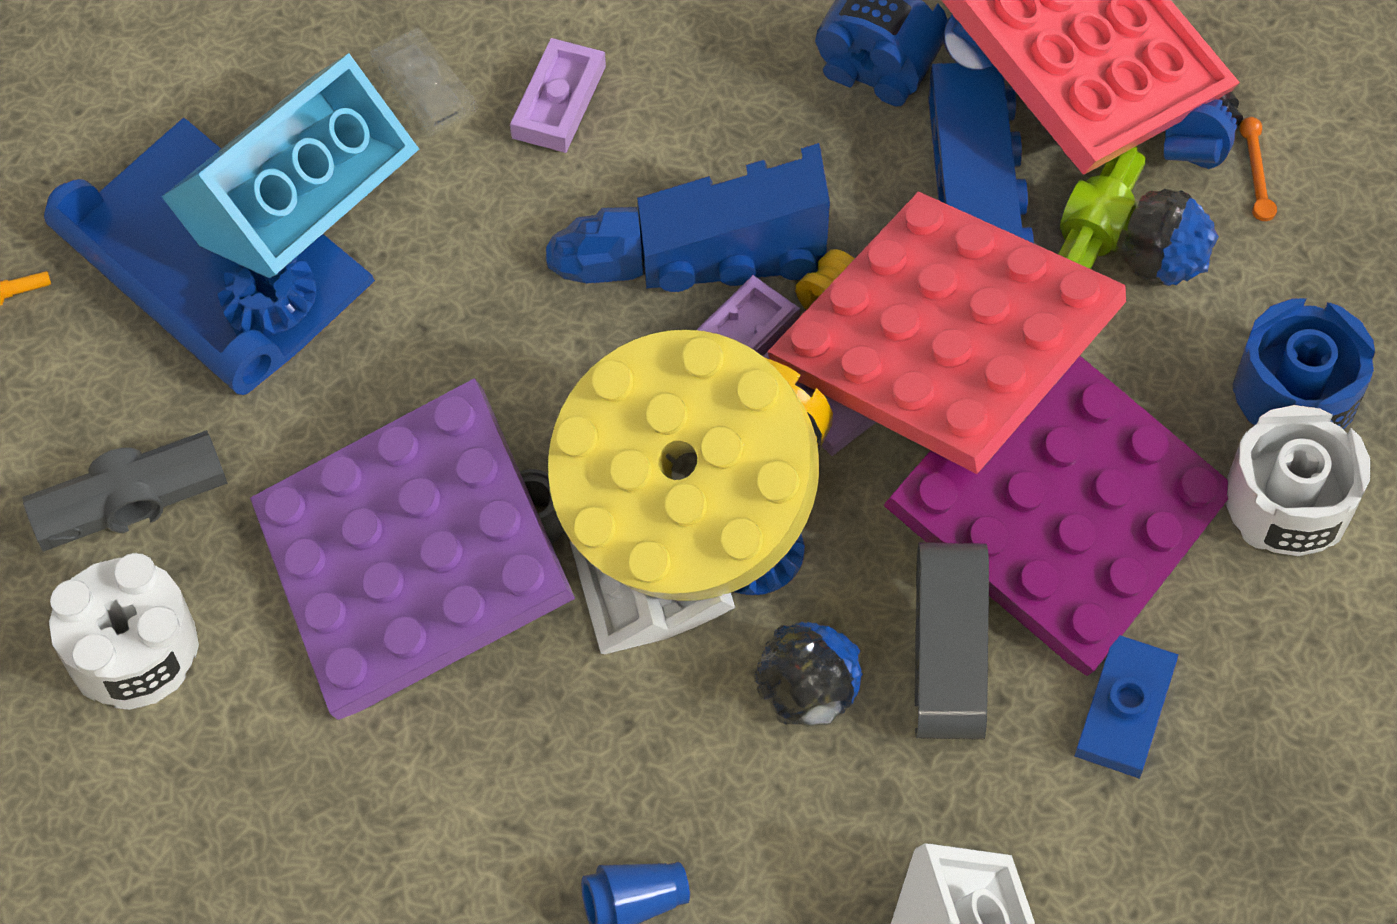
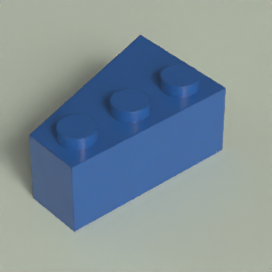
[637,143,830,292]

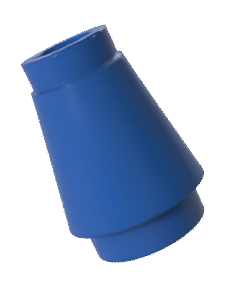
[581,862,690,924]

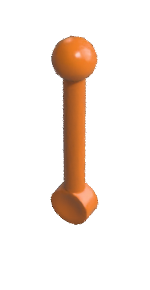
[1239,117,1277,221]

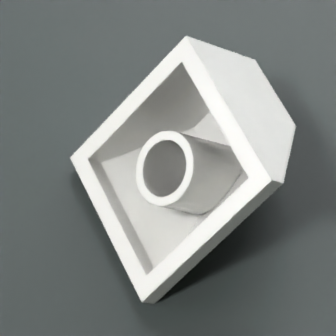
[891,843,1035,924]

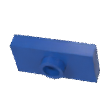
[1074,635,1179,779]

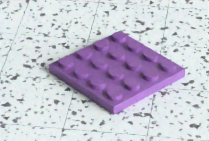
[250,378,575,720]

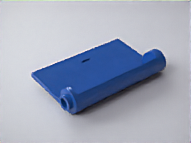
[44,117,375,395]

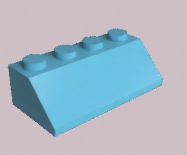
[161,53,419,278]

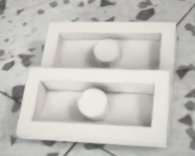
[570,541,735,654]

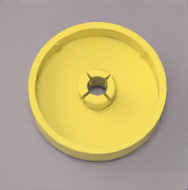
[548,330,819,601]

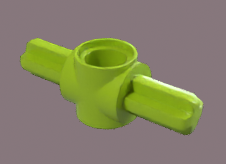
[1058,146,1145,269]

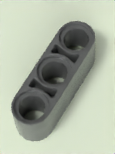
[915,542,989,740]

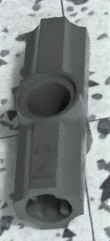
[22,430,228,552]

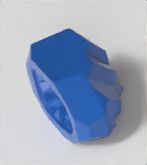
[546,207,643,284]

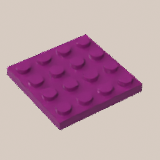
[883,356,1228,676]

